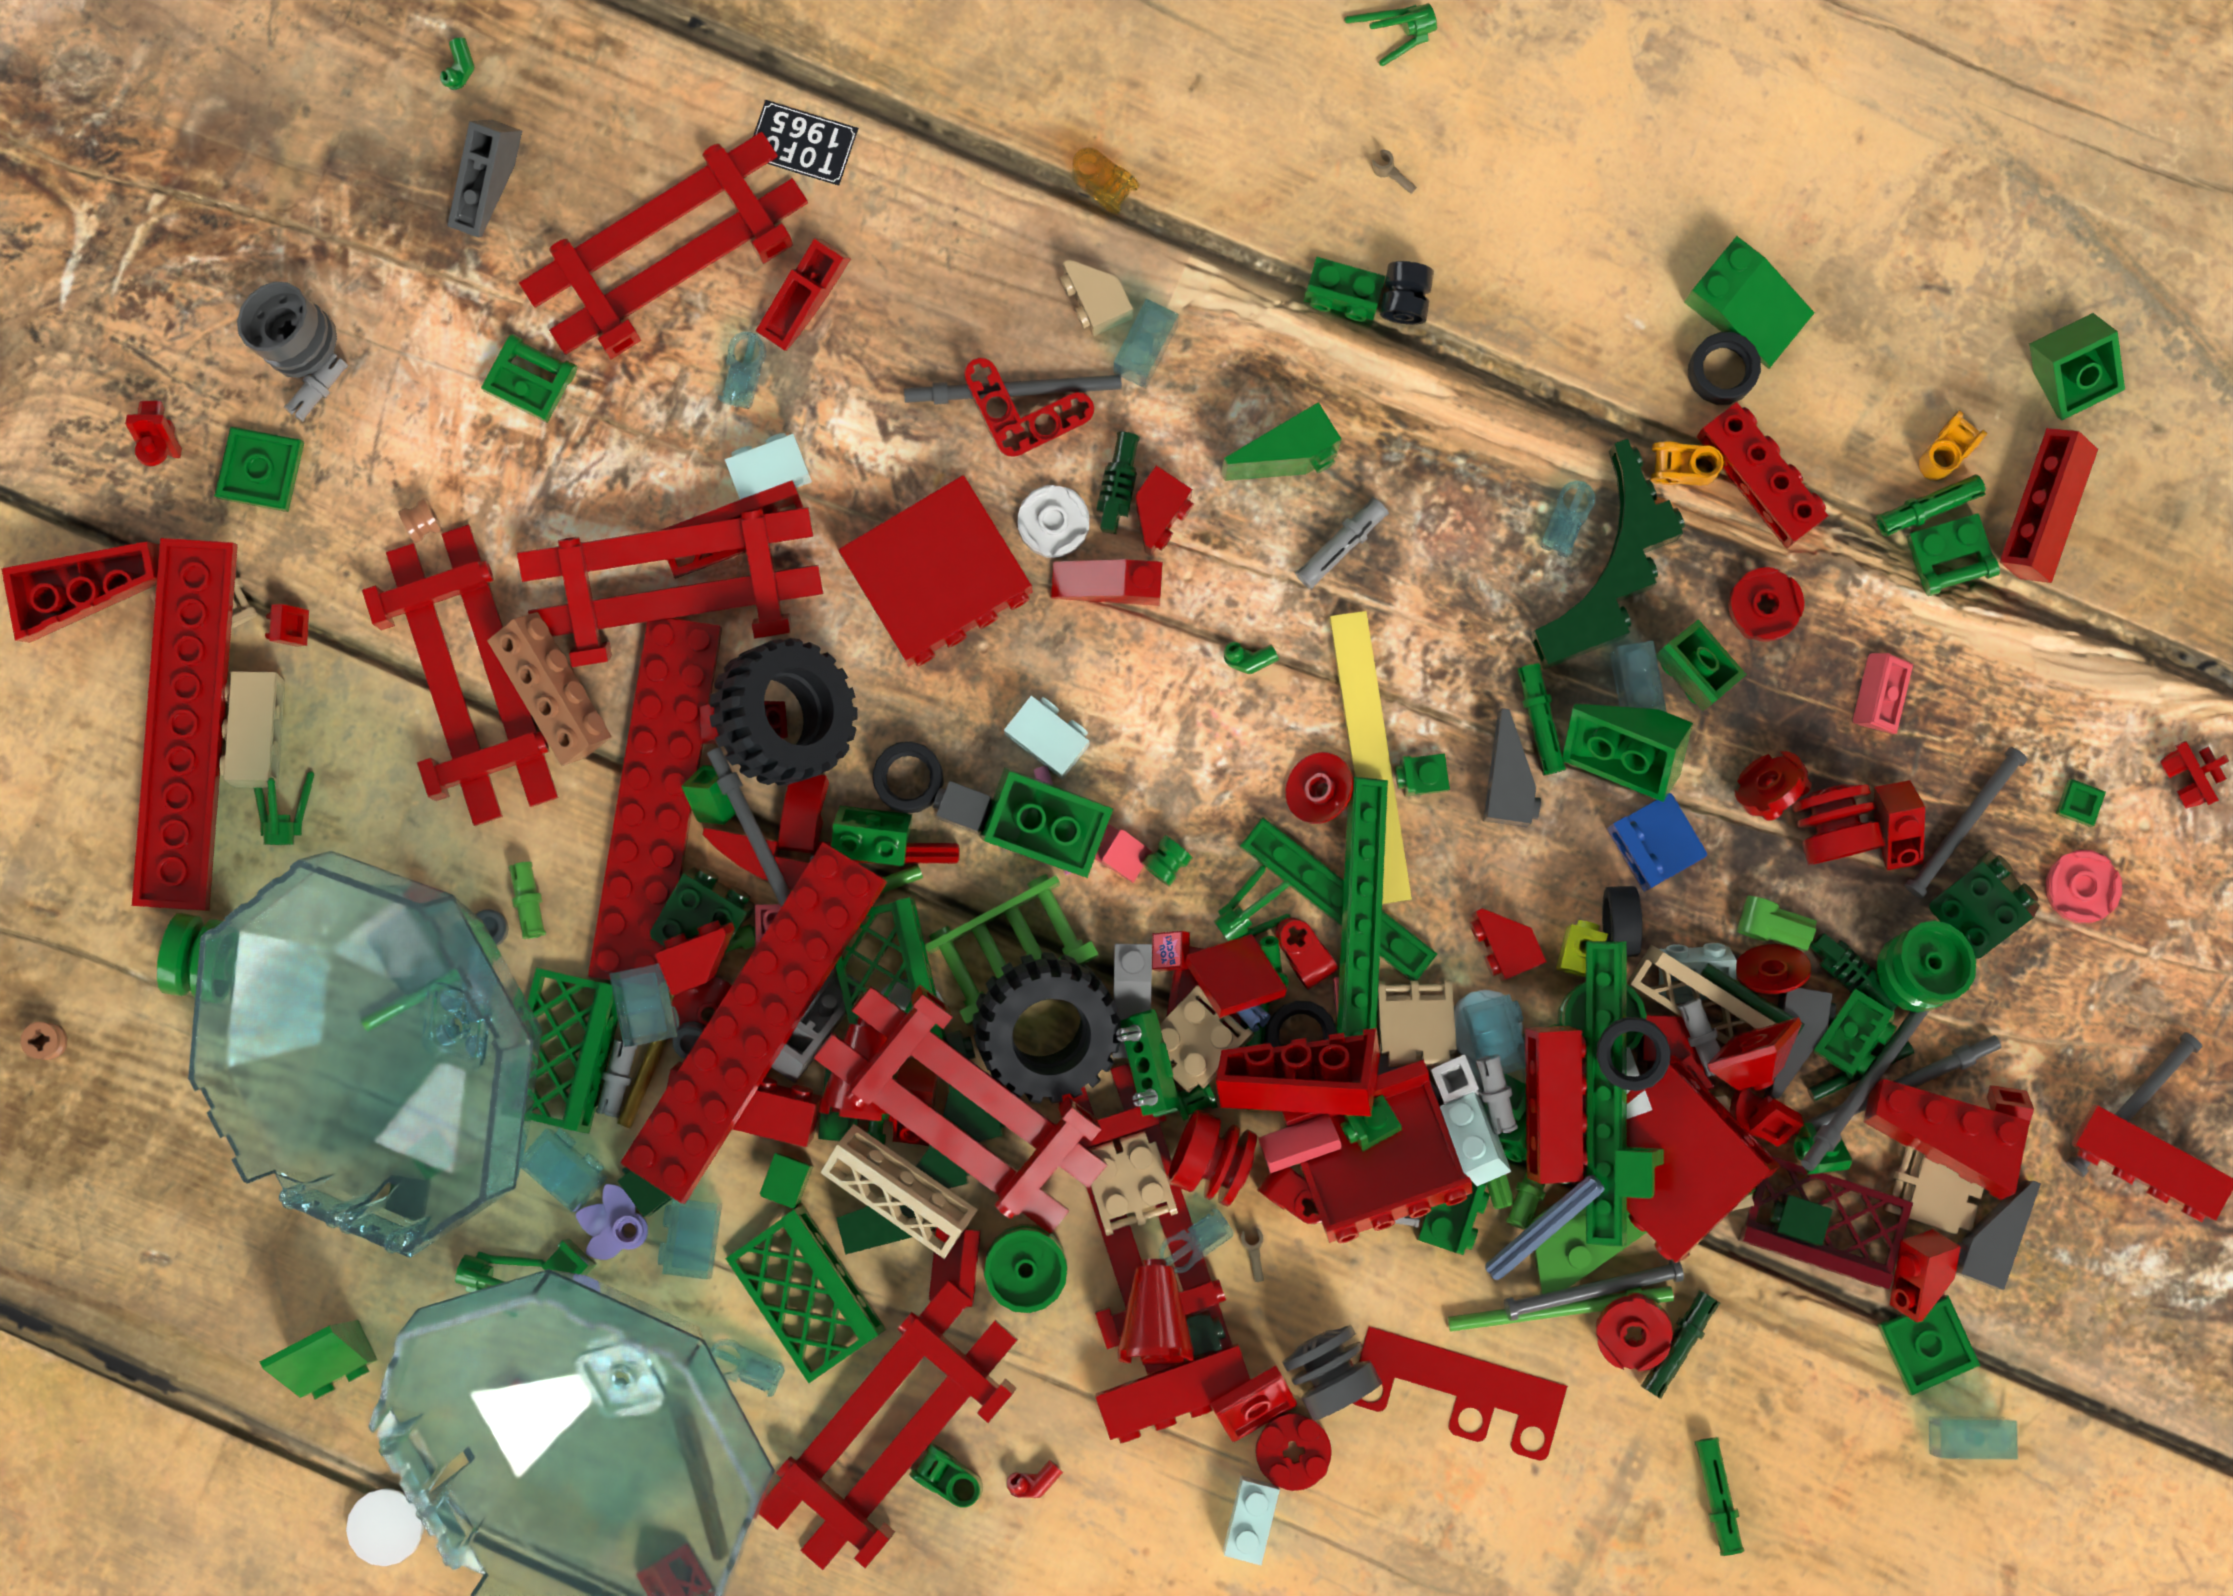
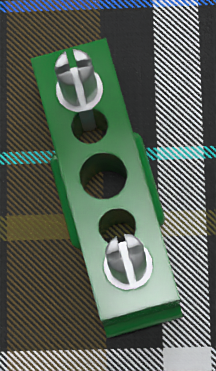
[1116,1009,1180,1117]

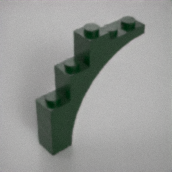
[1530,438,1685,670]
[836,1030,1006,1255]

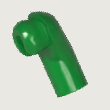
[440,37,475,90]
[1224,642,1279,674]
[1260,936,1289,988]

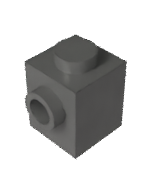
[933,781,992,835]

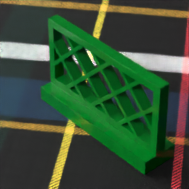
[836,897,947,1042]
[499,968,626,1134]
[725,1205,887,1383]

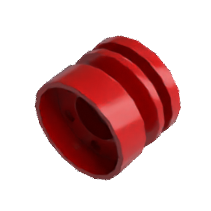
[1792,784,1885,865]
[1167,1109,1257,1207]

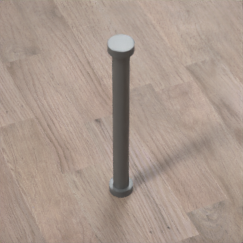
[1904,747,2028,898]
[2066,1032,2203,1177]
[1504,1260,1684,1321]

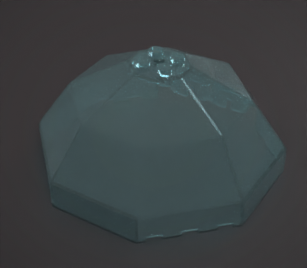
[188,851,542,1258]
[368,1269,775,1596]

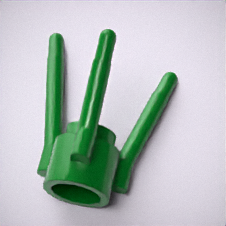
[1344,3,1437,66]
[254,771,314,845]
[1214,866,1291,941]
[455,1251,545,1316]

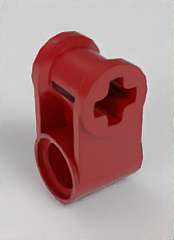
[1275,918,1339,990]
[1257,1167,1321,1225]

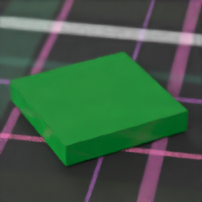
[214,426,304,512]
[1878,1295,1980,1395]

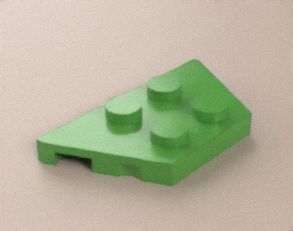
[1530,1197,1647,1294]

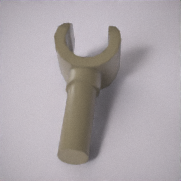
[1372,150,1417,194]
[1241,1228,1264,1282]

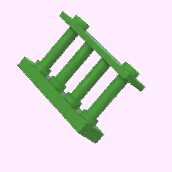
[925,874,1098,1026]

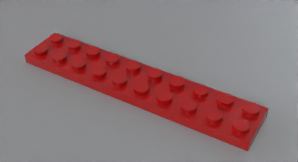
[131,538,238,911]
[588,618,722,988]
[620,842,887,1204]

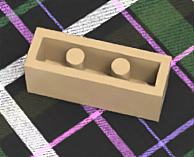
[220,672,285,788]

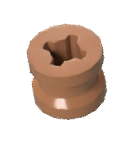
[398,498,442,543]
[20,1022,68,1060]

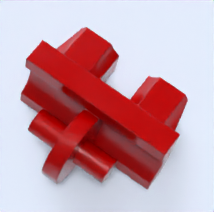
[125,401,182,466]
[2160,741,2229,809]

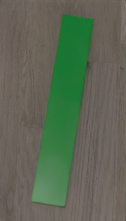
[1240,817,1437,981]

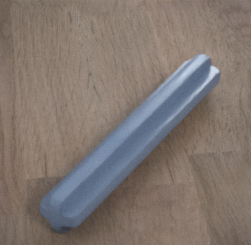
[1485,1175,1604,1280]

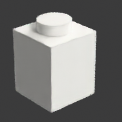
[1431,1054,1484,1104]

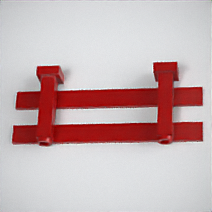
[519,132,808,359]
[517,507,823,667]
[362,524,559,826]
[813,985,1107,1234]
[1059,1063,1232,1375]
[755,1280,1018,1570]

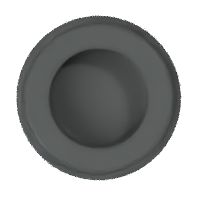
[469,909,509,947]
[673,1021,706,1059]

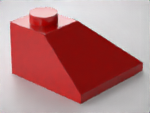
[1707,1017,1802,1091]

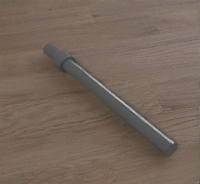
[904,375,1122,405]
[707,747,791,907]
[1801,1011,1929,1171]
[1795,1035,2002,1138]

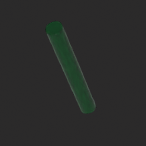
[1700,963,1805,1036]
[1807,1041,1914,1102]

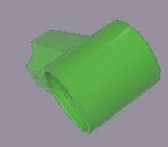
[1736,895,1817,952]

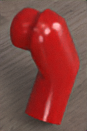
[1006,1460,1063,1498]

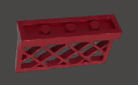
[1738,1156,1913,1290]

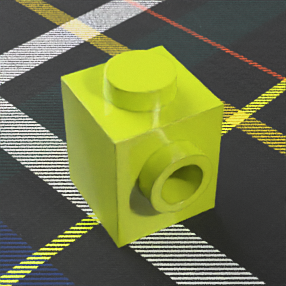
[1556,920,1608,978]

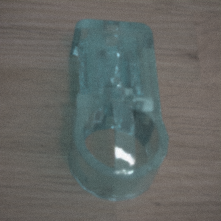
[718,332,767,409]
[1540,481,1596,558]
[1159,1209,1234,1273]
[707,1338,785,1397]

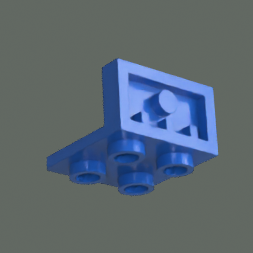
[1606,793,1707,892]

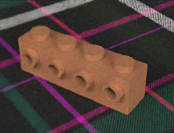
[487,612,612,766]

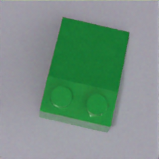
[1684,236,1815,369]
[1221,402,1342,481]
[1562,704,1693,802]
[979,767,1113,878]
[259,1320,377,1400]

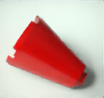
[819,1017,894,1122]
[1117,1259,1194,1365]

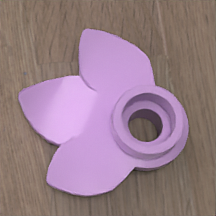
[576,1184,648,1260]

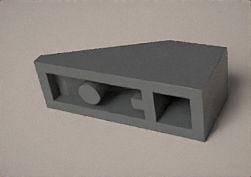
[447,120,522,238]
[1483,708,1541,828]
[1764,988,1836,1099]
[1956,1181,2041,1290]

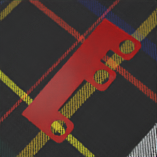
[1353,1326,1568,1461]

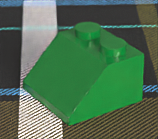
[2029,313,2125,421]
[1655,619,1747,711]

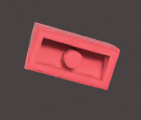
[1853,653,1913,734]
[1258,1114,1342,1173]

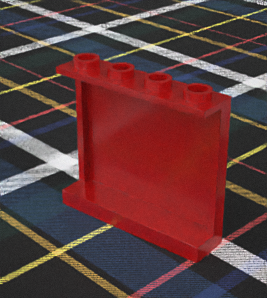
[838,475,1033,667]
[1583,1055,1781,1263]
[1282,1059,1472,1244]

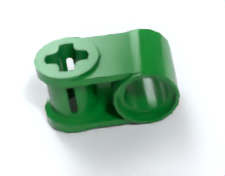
[909,1442,983,1508]

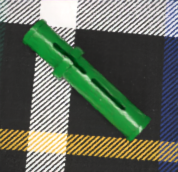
[1876,474,1986,537]
[1517,663,1566,776]
[1695,1437,1745,1556]

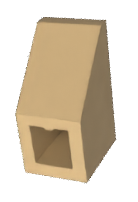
[1060,260,1133,336]

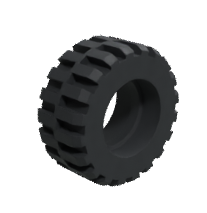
[710,638,858,786]
[973,952,1121,1104]

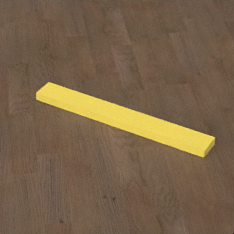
[1329,611,1412,905]

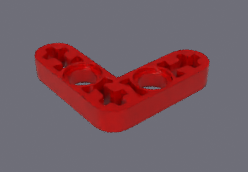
[964,358,1094,457]

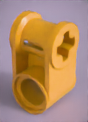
[1919,410,1988,481]
[1650,442,1724,486]

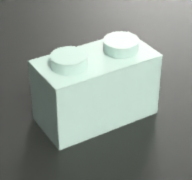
[725,433,812,500]
[1004,696,1090,780]
[1440,1092,1512,1186]
[1223,1476,1280,1565]

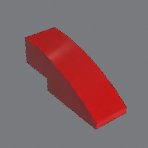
[756,238,851,351]
[702,828,809,891]

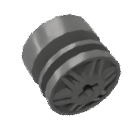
[237,282,337,378]
[1282,1325,1382,1421]

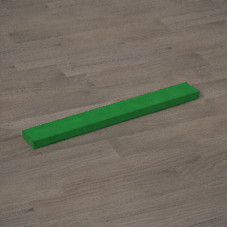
[1337,777,1388,1037]
[1586,941,1627,1247]

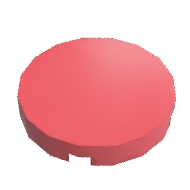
[2045,850,2122,923]

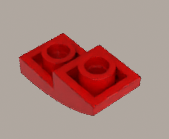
[778,775,829,854]

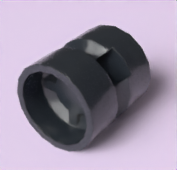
[1380,261,1434,325]

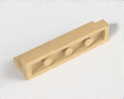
[1627,945,1776,1044]
[821,1124,978,1259]

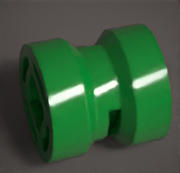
[1141,835,1193,887]

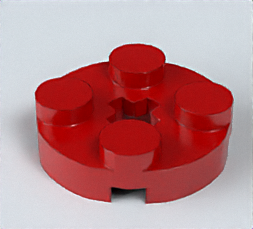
[1728,567,1805,642]
[1735,751,1812,821]
[1596,1293,1673,1371]
[1256,1413,1332,1491]

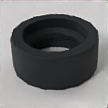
[1688,332,1761,405]
[873,741,944,814]
[1602,886,1642,957]
[1266,1000,1337,1047]
[1597,1017,1671,1091]

